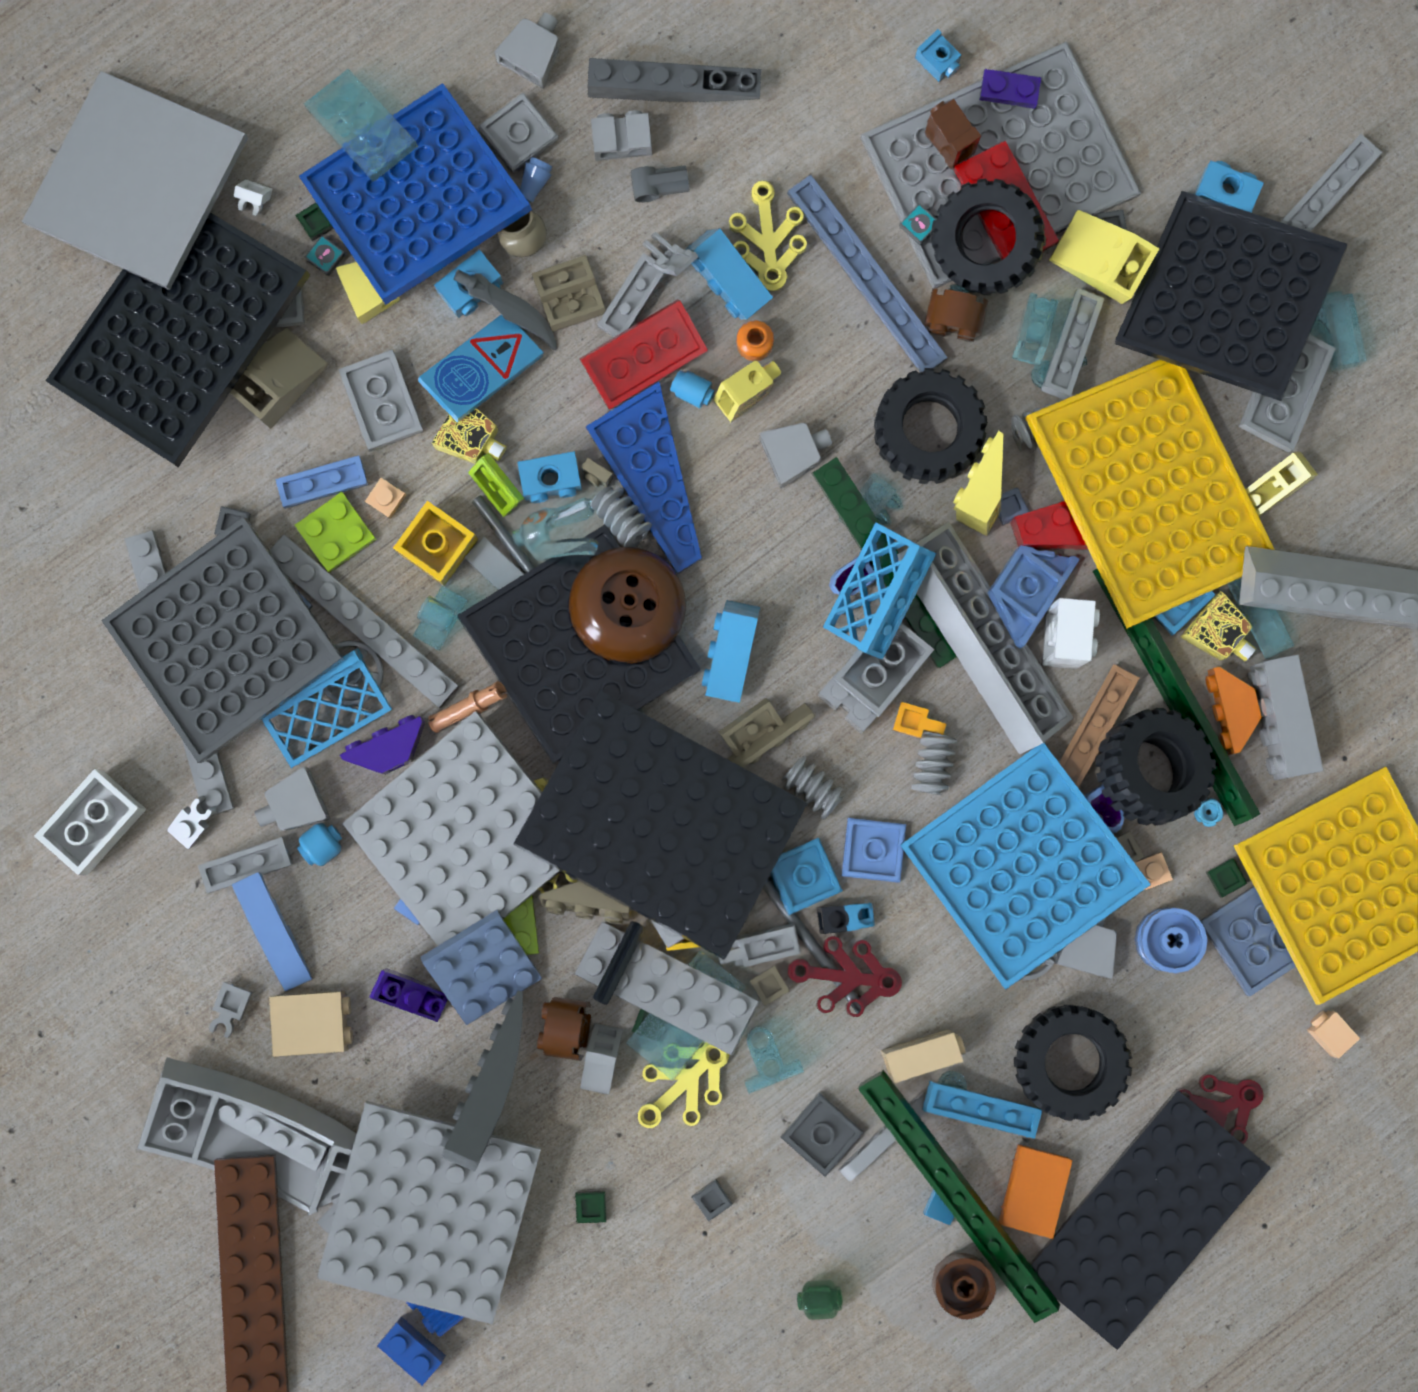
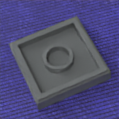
[780,1092,864,1177]

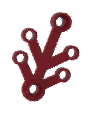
[787,936,902,1017]
[1178,1074,1263,1144]

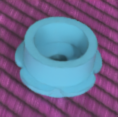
[1194,798,1223,827]

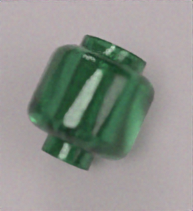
[797,1280,843,1320]

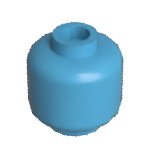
[297,823,343,866]

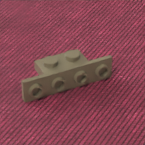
[718,698,815,768]

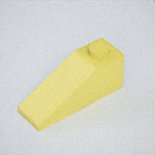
[1245,452,1318,517]

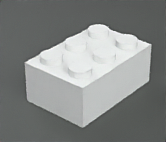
[1042,598,1100,669]
[35,769,146,876]

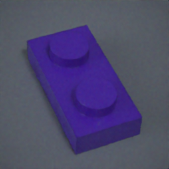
[979,69,1041,109]

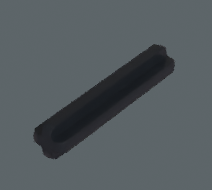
[593,921,645,1005]

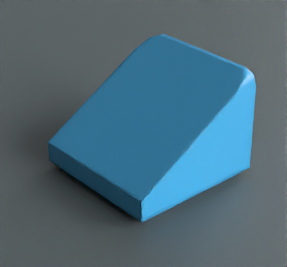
[923,1189,954,1225]

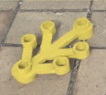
[729,181,807,291]
[638,1042,729,1128]

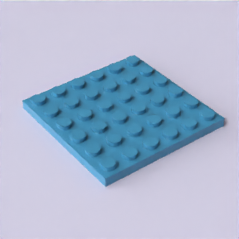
[900,743,1151,990]

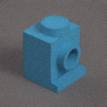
[915,29,961,82]

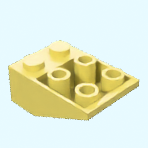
[1049,210,1159,304]
[953,431,1003,536]

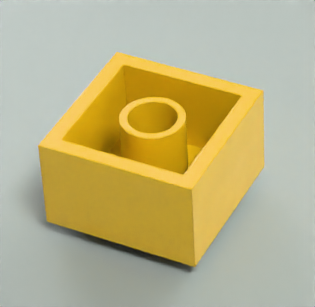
[393,501,478,586]

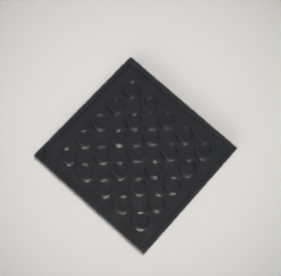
[1115,191,1348,401]
[457,525,701,764]

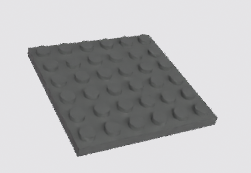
[101,517,344,763]

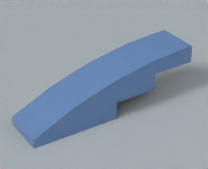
[232,872,313,992]

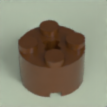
[925,289,989,342]
[537,997,591,1061]
[932,1253,996,1320]

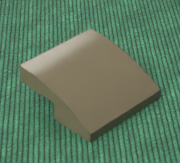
[532,255,606,332]

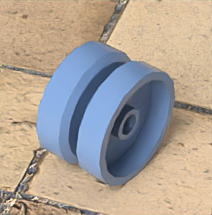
[1134,907,1208,973]

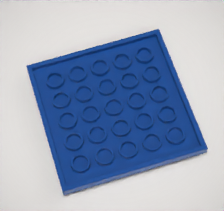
[299,83,532,305]

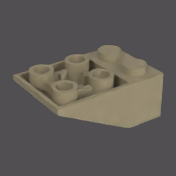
[230,328,329,429]
[539,881,631,924]

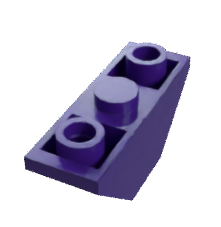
[339,715,425,775]
[369,968,448,1022]

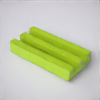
[468,453,524,517]

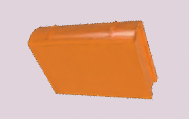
[998,1144,1073,1239]

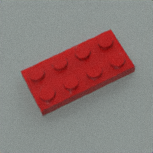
[953,140,1059,260]
[579,299,708,410]

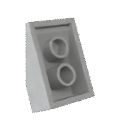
[833,622,935,717]

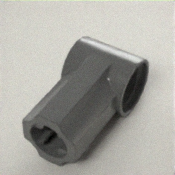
[630,165,689,203]

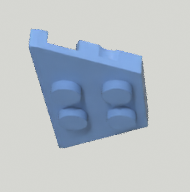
[987,545,1080,649]

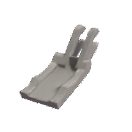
[642,232,698,276]

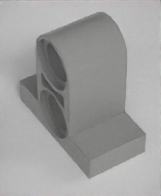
[580,1023,623,1095]

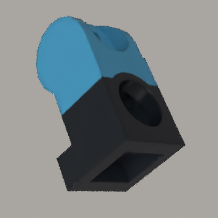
[816,903,875,934]

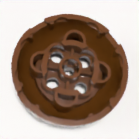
[569,547,686,663]

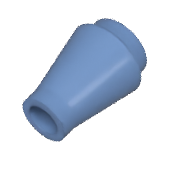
[520,157,552,203]

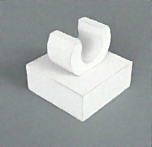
[233,180,272,216]

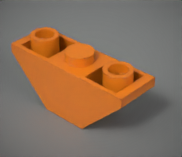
[1205,667,1262,755]

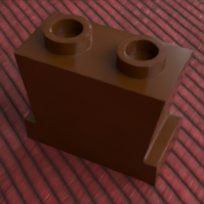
[925,99,981,170]

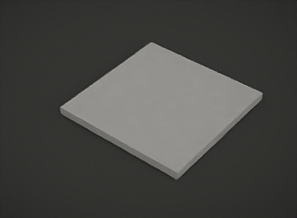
[22,71,249,290]

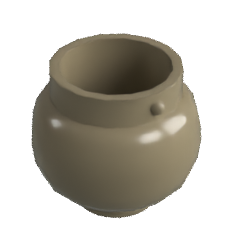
[498,210,547,258]

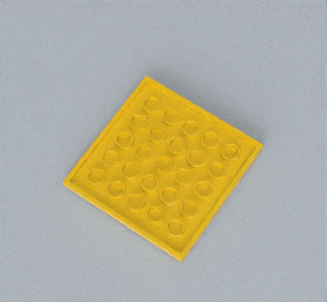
[1233,767,1418,1005]

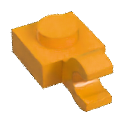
[893,702,946,739]

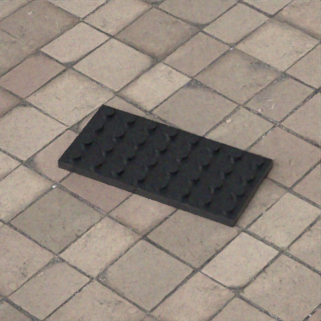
[1030,1089,1271,1350]

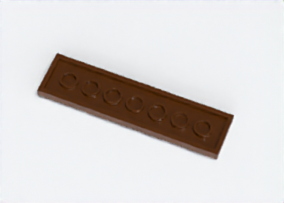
[214,1155,289,1392]

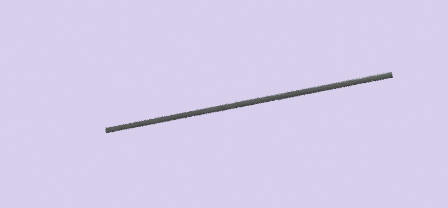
[472,495,866,1013]

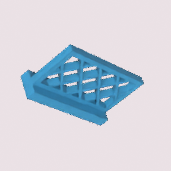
[823,522,936,660]
[262,648,392,768]

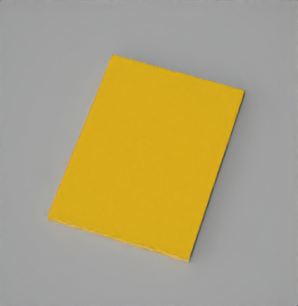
[1025,360,1275,629]

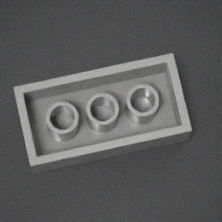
[1248,655,1323,780]

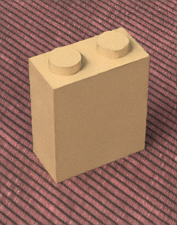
[269,991,353,1057]
[881,1029,966,1083]

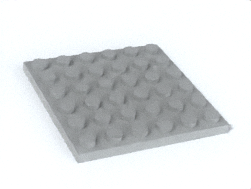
[342,711,561,946]
[317,1101,541,1324]

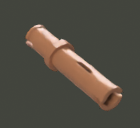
[428,681,507,733]

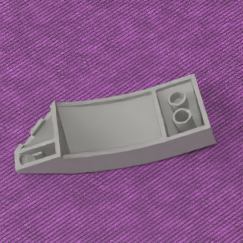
[137,1057,357,1216]

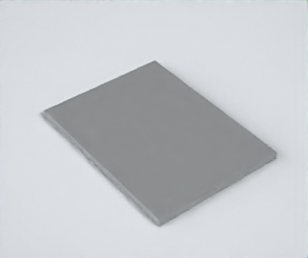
[860,42,1141,289]

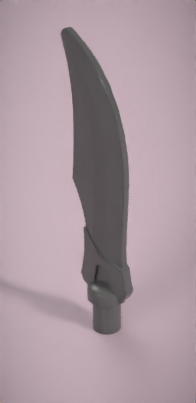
[453,269,557,351]

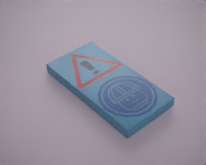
[418,315,544,423]

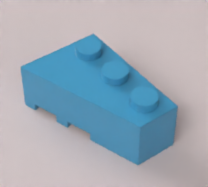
[684,228,773,320]
[702,600,760,703]

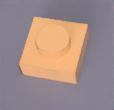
[365,478,406,519]
[1134,852,1173,890]

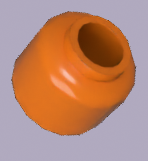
[736,320,774,361]

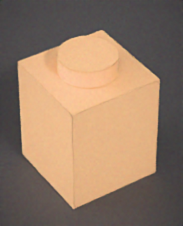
[1307,1010,1360,1059]

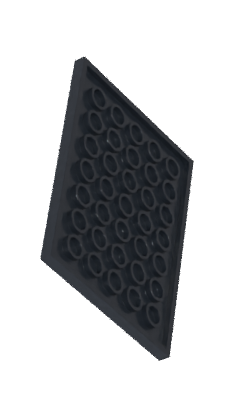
[46,212,311,468]
[513,690,808,960]

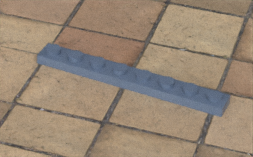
[788,175,948,373]

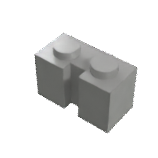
[591,110,652,161]
[818,671,877,734]

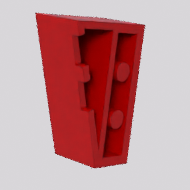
[1010,501,1088,550]

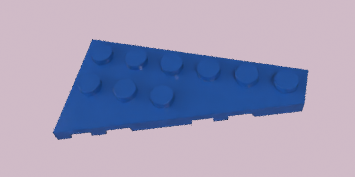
[585,382,702,574]

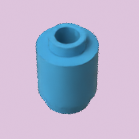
[670,370,715,409]

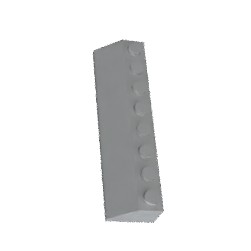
[897,521,1073,755]
[1239,546,1418,630]

